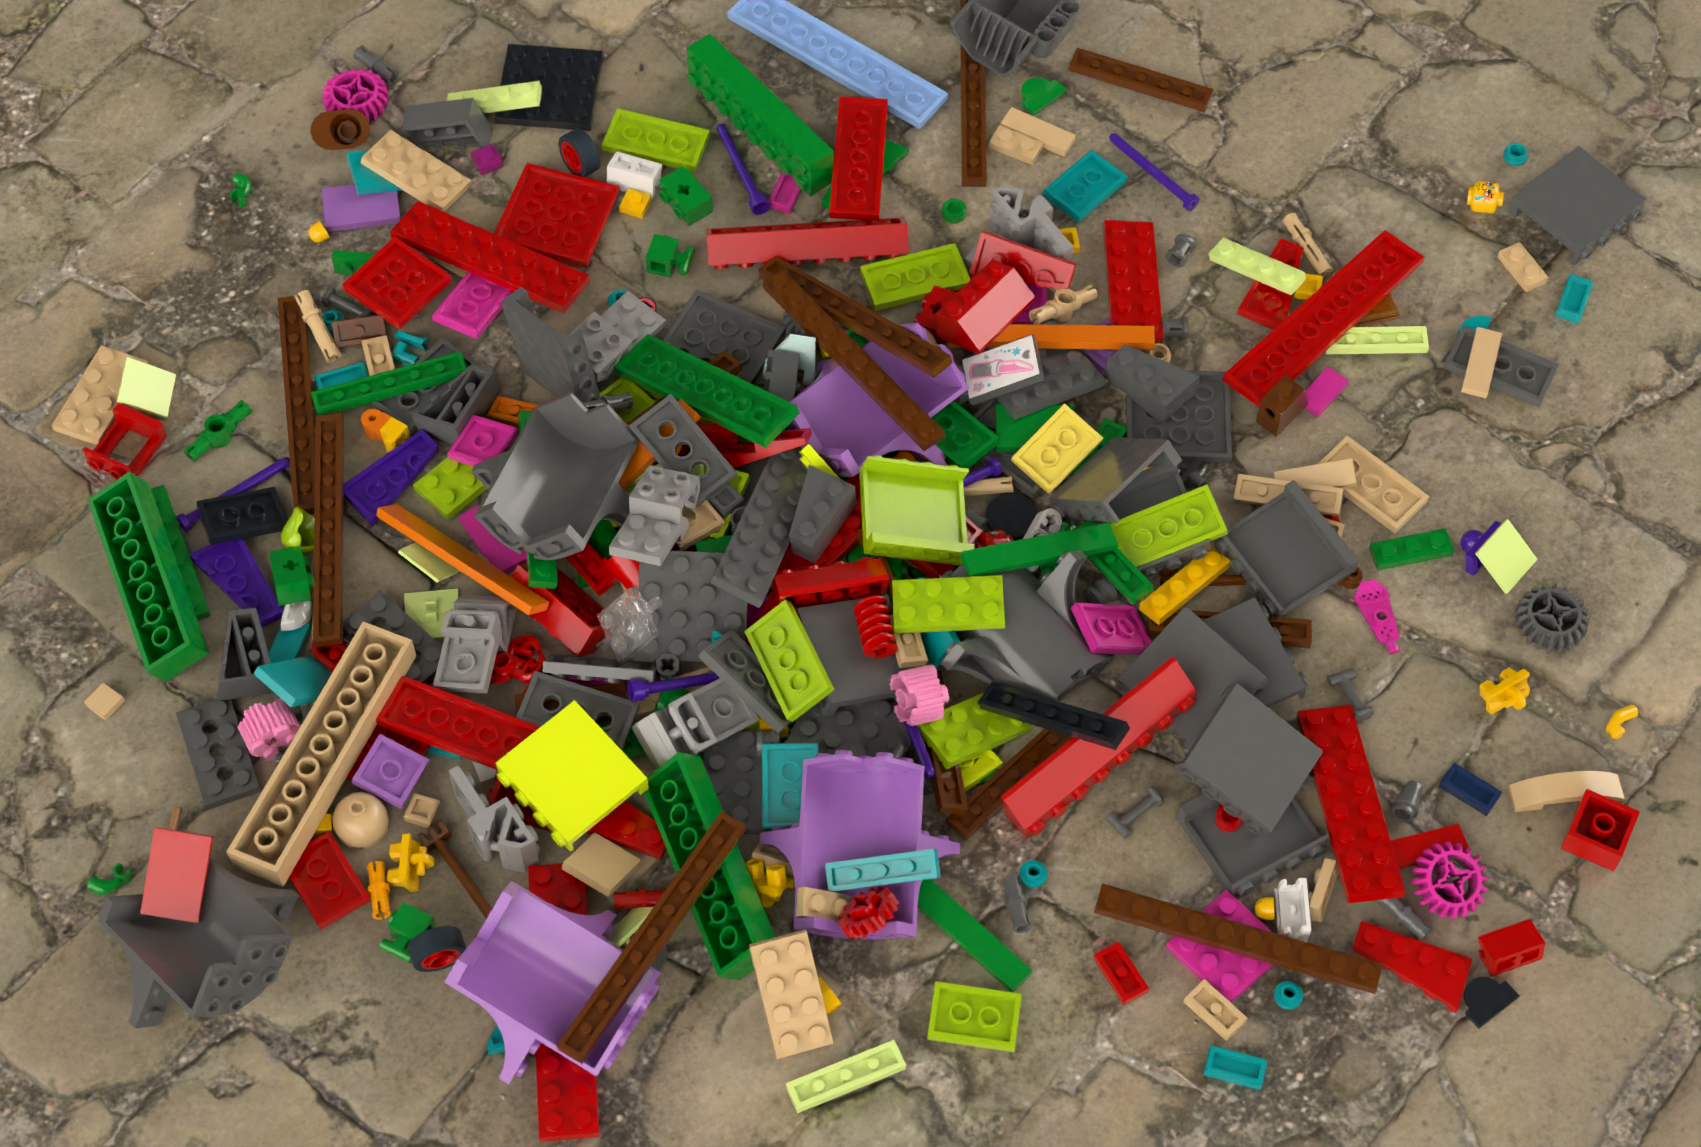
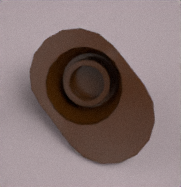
[310,109,370,150]

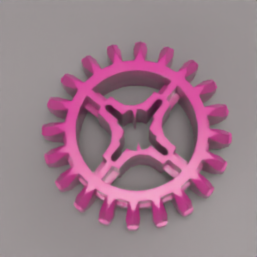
[322,67,389,121]
[1411,841,1489,919]

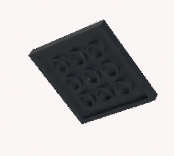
[494,44,604,131]

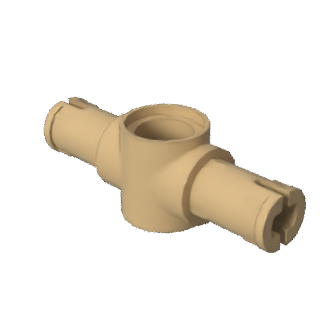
[1029,285,1098,325]

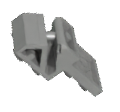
[988,185,1074,262]
[565,291,666,382]
[609,465,700,566]
[433,595,517,694]
[631,678,759,770]
[449,765,541,873]

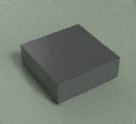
[707,483,745,519]

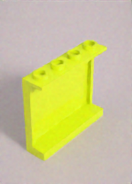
[496,700,649,852]

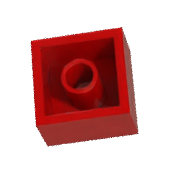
[1560,789,1640,872]

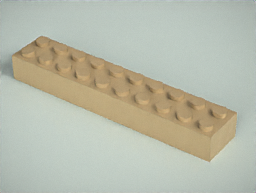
[226,622,416,887]

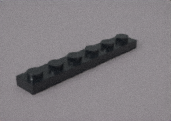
[977,682,1130,750]

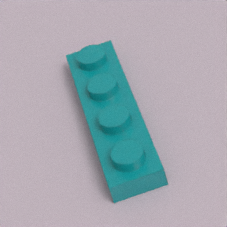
[825,849,941,892]

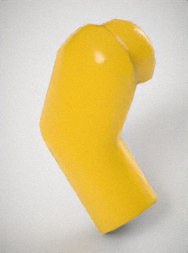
[1606,705,1638,740]

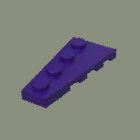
[344,429,440,526]
[189,539,283,628]

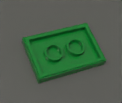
[995,404,1074,452]

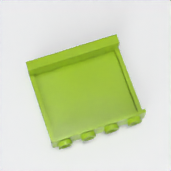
[859,455,975,565]

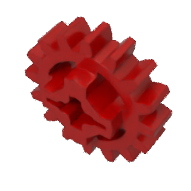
[838,886,899,940]

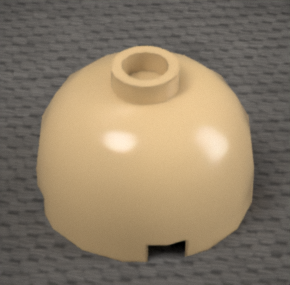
[332,792,390,849]

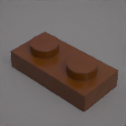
[332,314,386,347]

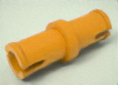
[367,861,391,920]

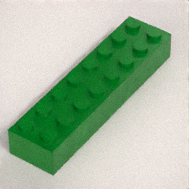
[686,33,834,197]
[87,472,210,682]
[644,752,775,980]

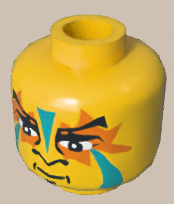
[1467,180,1504,214]

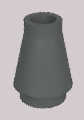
[1391,781,1423,822]

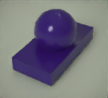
[1460,521,1502,576]

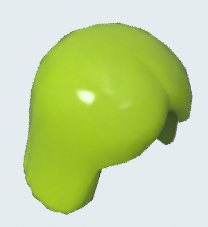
[281,507,314,555]

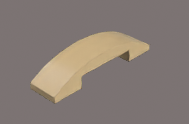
[1508,771,1625,812]

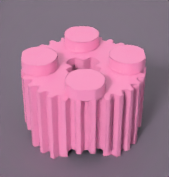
[889,665,949,726]
[237,698,301,761]

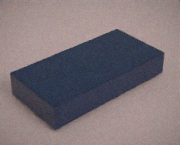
[1439,763,1502,816]

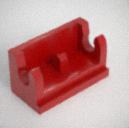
[1478,919,1546,977]

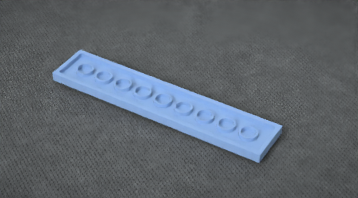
[727,0,948,129]

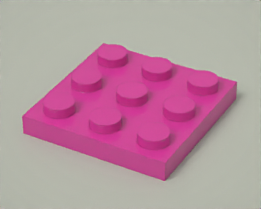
[1166,889,1273,1003]

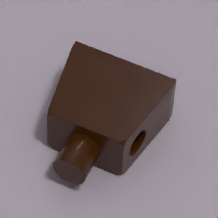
[1256,376,1308,437]

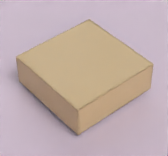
[84,683,125,721]
[404,793,441,828]

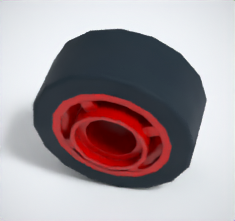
[558,128,601,177]
[408,926,467,972]

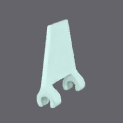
[763,334,817,386]

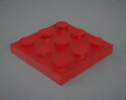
[342,237,452,330]

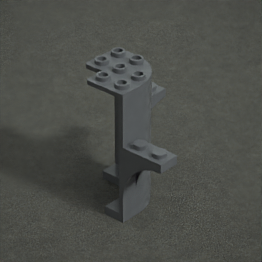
[471,393,640,560]
[941,545,1114,702]
[98,857,299,1028]

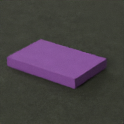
[322,184,401,232]

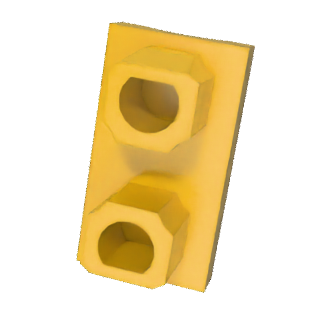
[1479,667,1530,715]
[387,833,435,892]
[745,858,795,908]

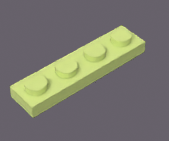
[447,81,542,113]
[1209,237,1306,295]
[1325,326,1429,354]
[786,1040,906,1113]

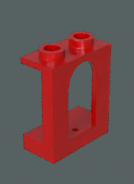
[83,403,167,480]

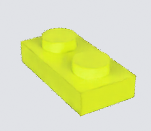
[799,444,840,479]

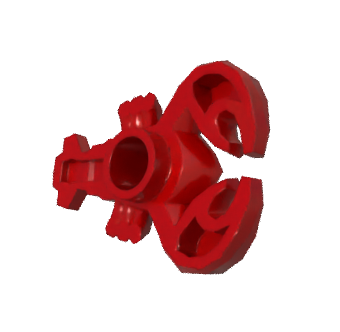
[490,635,546,685]

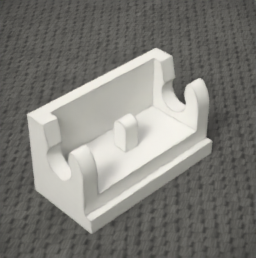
[607,151,662,200]
[1274,878,1311,942]

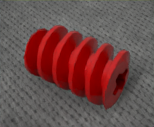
[854,595,898,659]

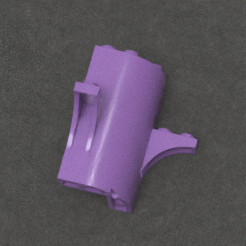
[787,323,969,477]
[759,750,960,939]
[445,881,661,1084]

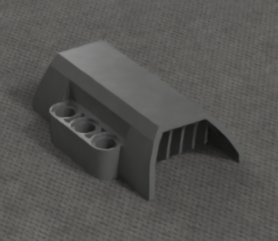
[950,0,1079,78]

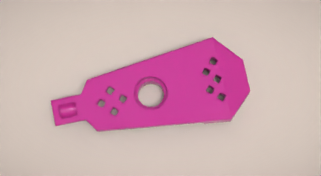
[1354,579,1400,654]

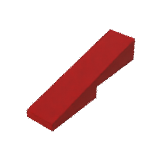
[715,428,812,468]
[1391,824,1469,870]

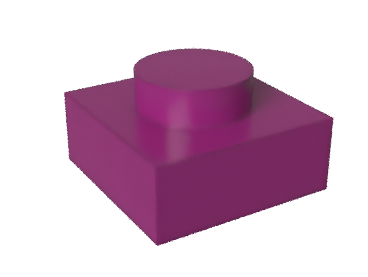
[470,144,503,176]

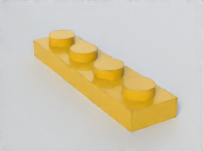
[1139,546,1231,625]

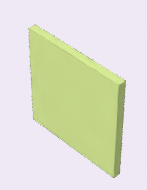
[116,357,176,419]
[1475,519,1538,594]
[398,543,461,583]
[404,589,459,639]
[608,907,653,947]

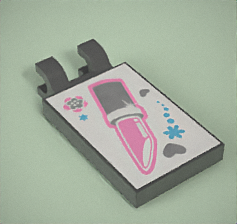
[953,334,1044,405]

